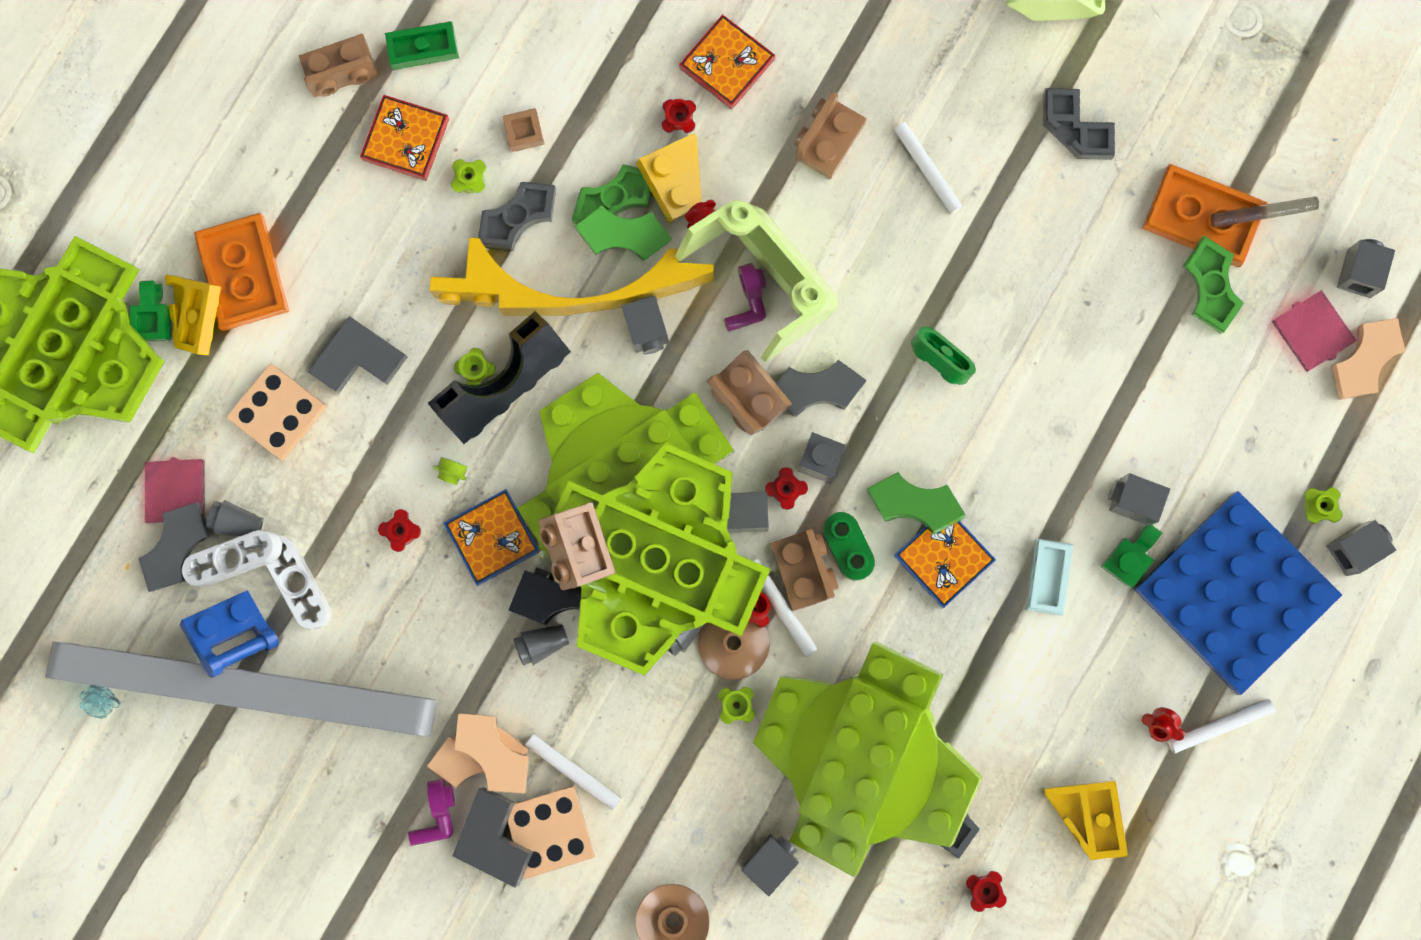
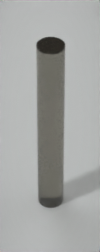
[1210,196,1319,228]

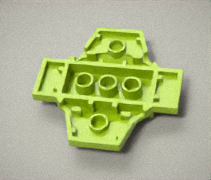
[0,236,165,453]
[517,373,735,562]
[538,443,770,676]
[753,641,983,877]

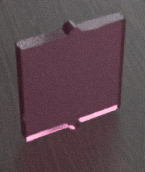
[1271,290,1357,372]
[145,457,205,524]

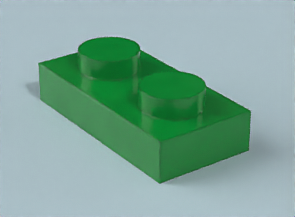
[385,21,459,70]

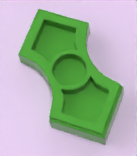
[572,164,652,224]
[574,205,672,261]
[1182,236,1244,334]
[867,472,965,534]

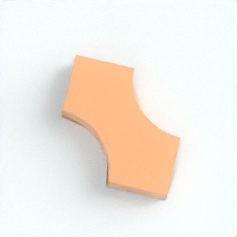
[1331,318,1406,400]
[454,714,529,794]
[427,728,530,788]

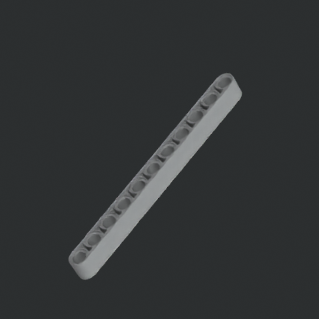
[45,641,437,736]

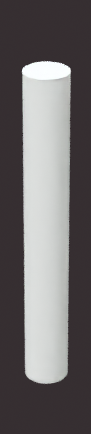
[894,122,963,214]
[754,559,817,657]
[1168,699,1275,754]
[525,734,621,810]

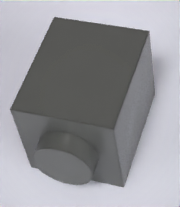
[1337,239,1395,298]
[622,296,669,355]
[798,432,846,484]
[1108,473,1171,526]
[727,492,769,533]
[1326,520,1397,576]
[741,834,799,896]

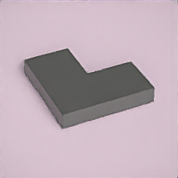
[308,316,408,394]
[452,787,533,888]

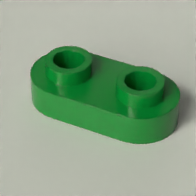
[911,327,976,385]
[823,512,875,581]

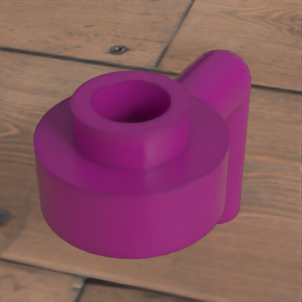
[724,262,766,332]
[408,779,455,846]

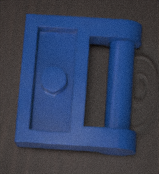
[179,590,279,678]

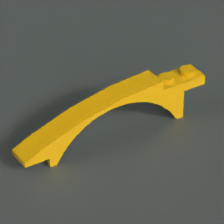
[429,238,714,316]

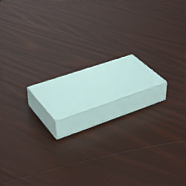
[1025,539,1073,616]

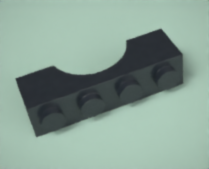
[428,311,571,444]
[508,567,582,625]

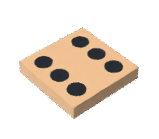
[226,363,328,461]
[508,786,595,879]

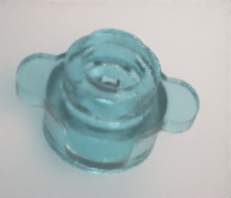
[79,685,121,719]

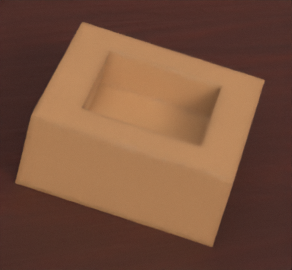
[503,108,545,152]

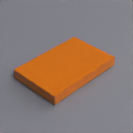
[1142,163,1268,268]
[194,213,289,331]

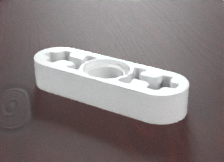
[182,530,282,586]
[261,535,331,629]

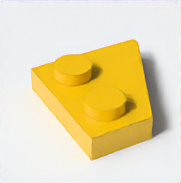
[636,133,701,224]
[165,274,221,356]
[1044,780,1128,860]

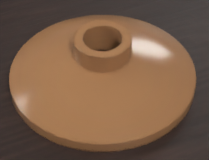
[698,622,770,680]
[635,884,710,940]

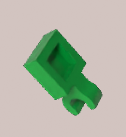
[130,280,170,342]
[1101,524,1162,589]

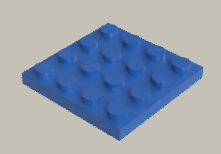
[1134,491,1342,695]

